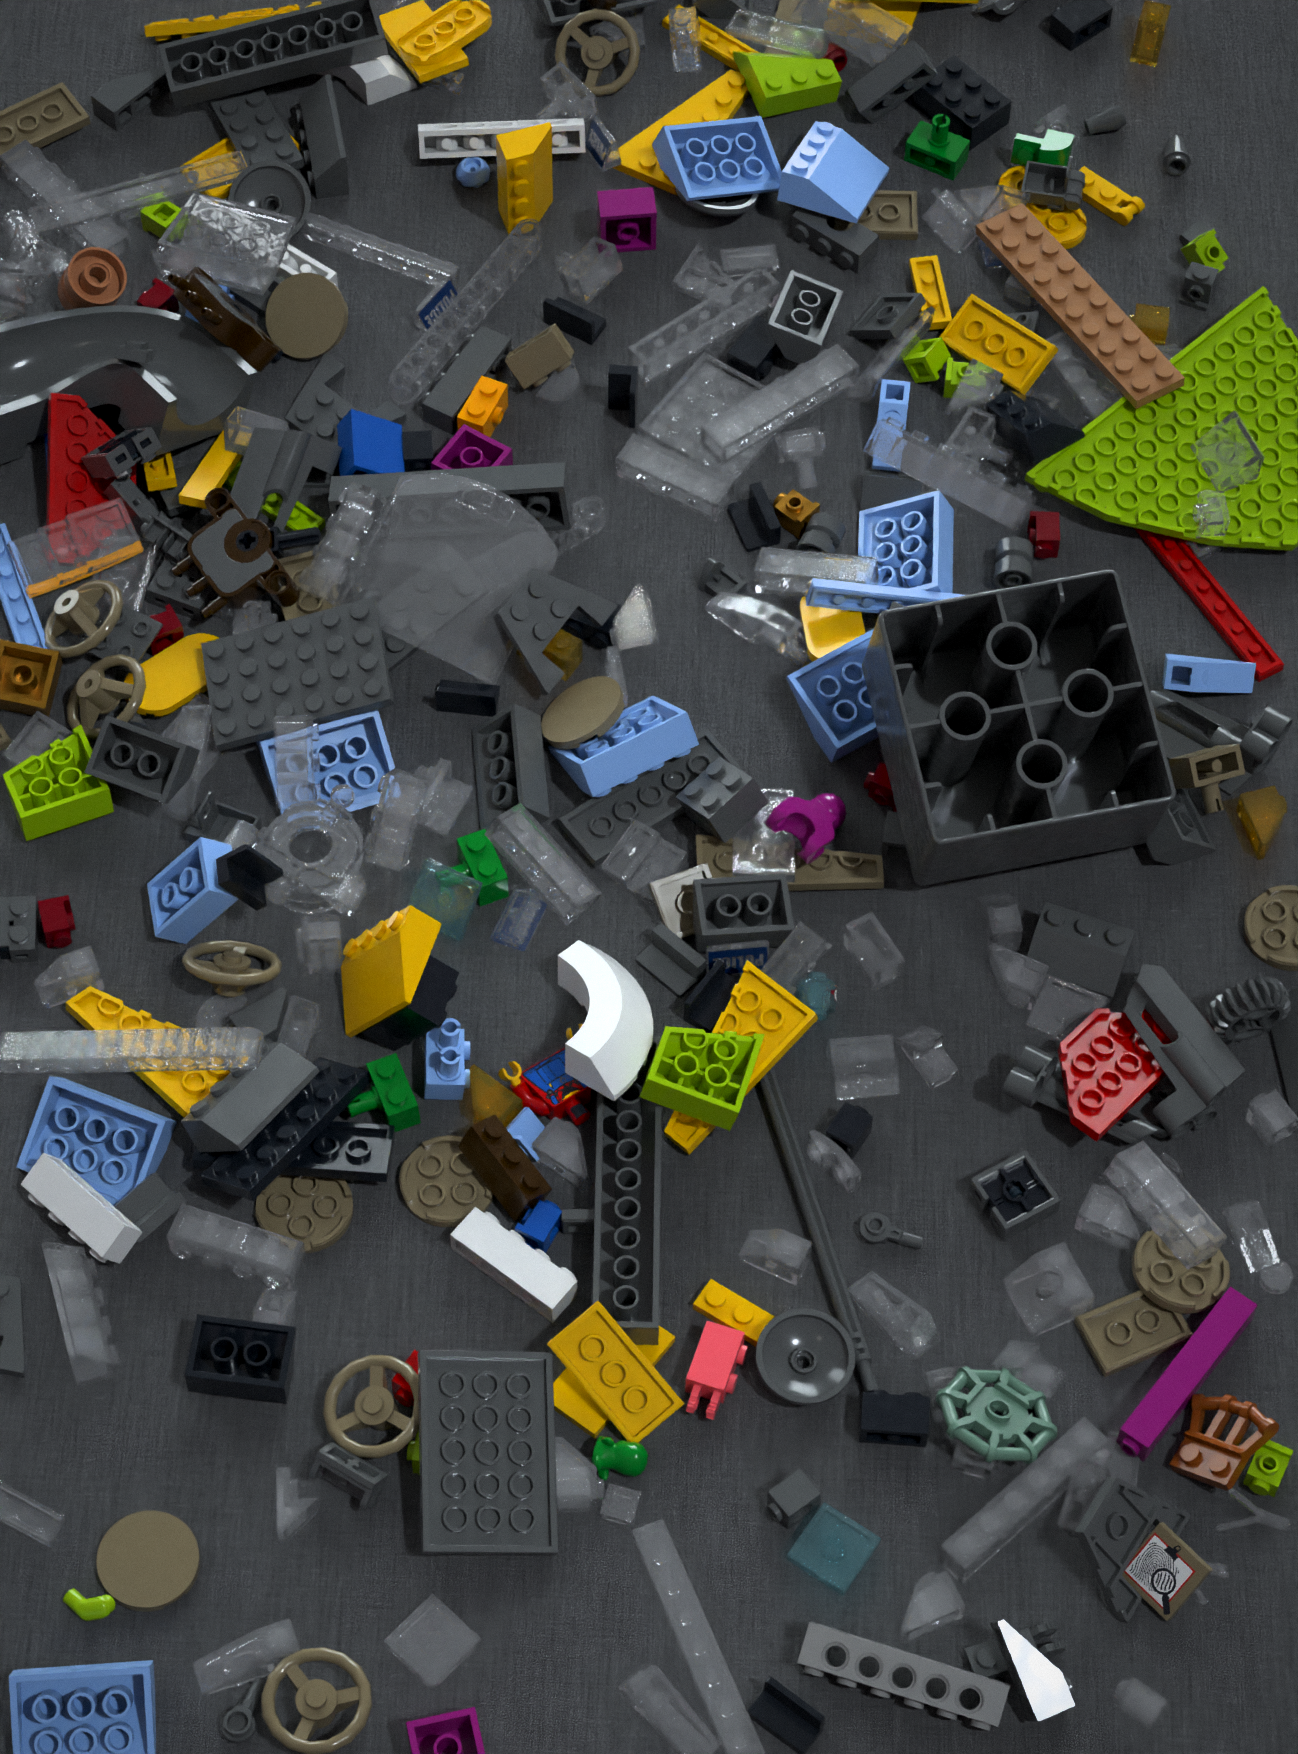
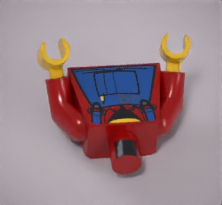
[498,1024,592,1125]

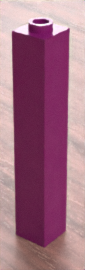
[1116,1287,1258,1462]

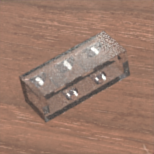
[273,715,321,811]
[364,768,430,872]

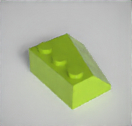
[732,51,842,118]
[2,725,114,841]
[639,1026,765,1131]

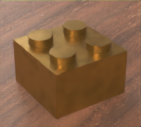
[0,639,63,719]

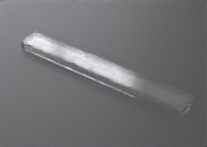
[28,150,248,237]
[631,1519,766,1754]

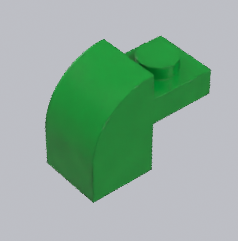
[1011,129,1075,166]

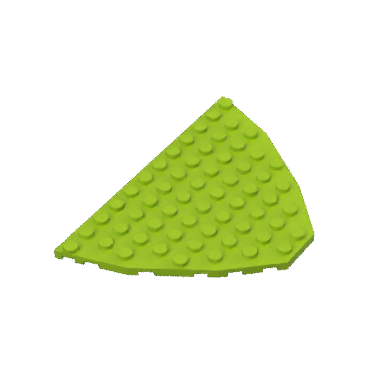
[1024,286,1298,551]

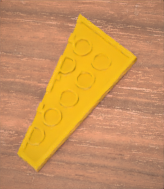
[144,1,322,41]
[605,69,750,196]
[664,960,818,1155]
[66,986,243,1118]

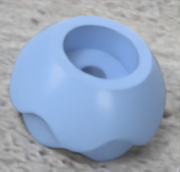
[456,157,490,188]

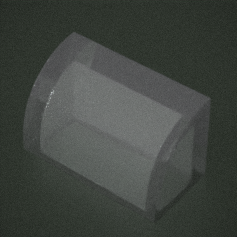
[223,406,289,455]

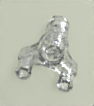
[0,210,69,299]

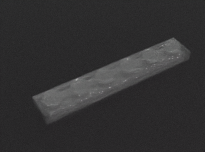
[303,212,460,292]

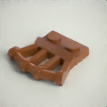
[1169,1394,1279,1492]

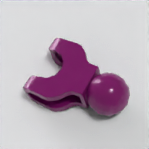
[764,793,847,864]

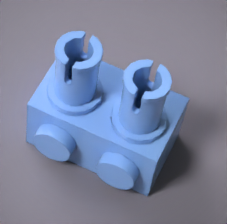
[424,1018,470,1100]

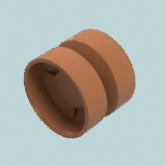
[58,247,127,310]

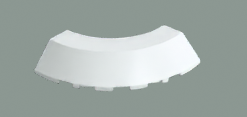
[315,55,417,106]
[558,940,653,1101]

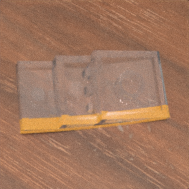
[7,497,144,599]

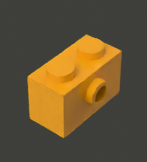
[457,375,508,437]

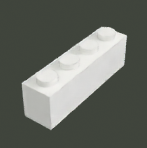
[21,1153,142,1264]
[450,1207,577,1323]

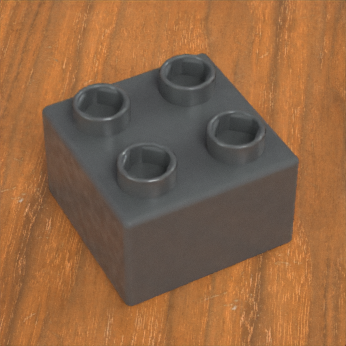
[862,570,1176,886]

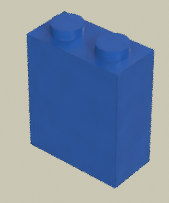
[337,409,405,476]

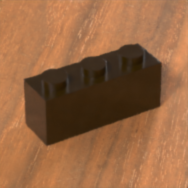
[458,1114,552,1222]

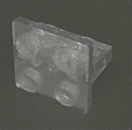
[921,187,984,255]
[393,758,473,836]

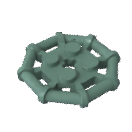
[936,1366,1057,1464]

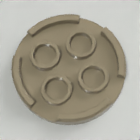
[265,273,348,359]
[541,676,625,749]
[1243,885,1298,971]
[399,1135,495,1227]
[256,1175,353,1253]
[1131,1223,1230,1314]
[96,1510,200,1612]

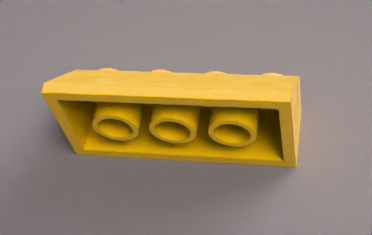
[496,122,553,235]

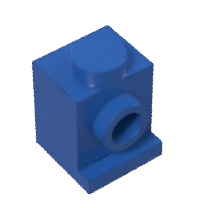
[515,1200,562,1253]

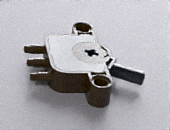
[168,266,283,372]
[171,488,321,618]

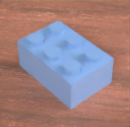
[147,837,239,944]

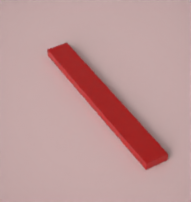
[1134,528,1284,682]

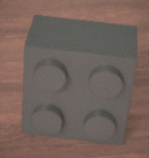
[676,756,769,843]

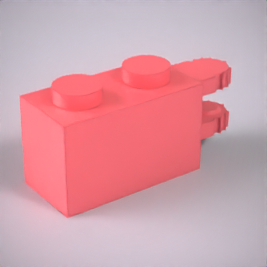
[685,1321,748,1420]

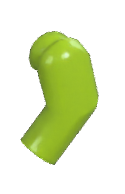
[63,1588,116,1621]

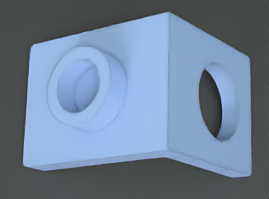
[506,1107,546,1162]

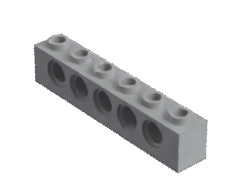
[797,1621,1011,1731]

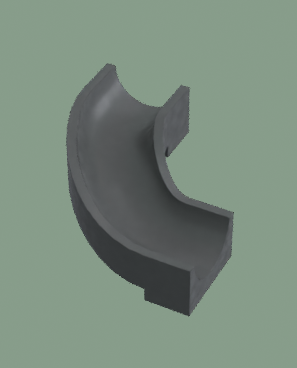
[0,305,257,465]

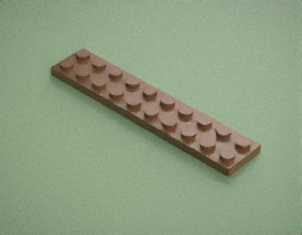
[975,203,1185,409]

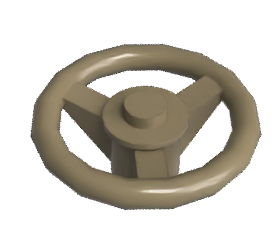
[555,8,640,97]
[44,580,123,659]
[66,654,146,740]
[181,940,282,997]
[323,1355,419,1458]
[261,1647,372,1754]

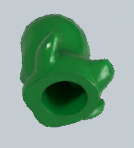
[591,1436,648,1481]

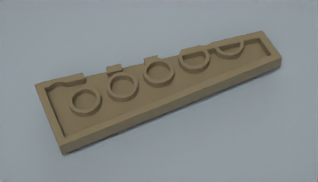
[695,834,884,891]

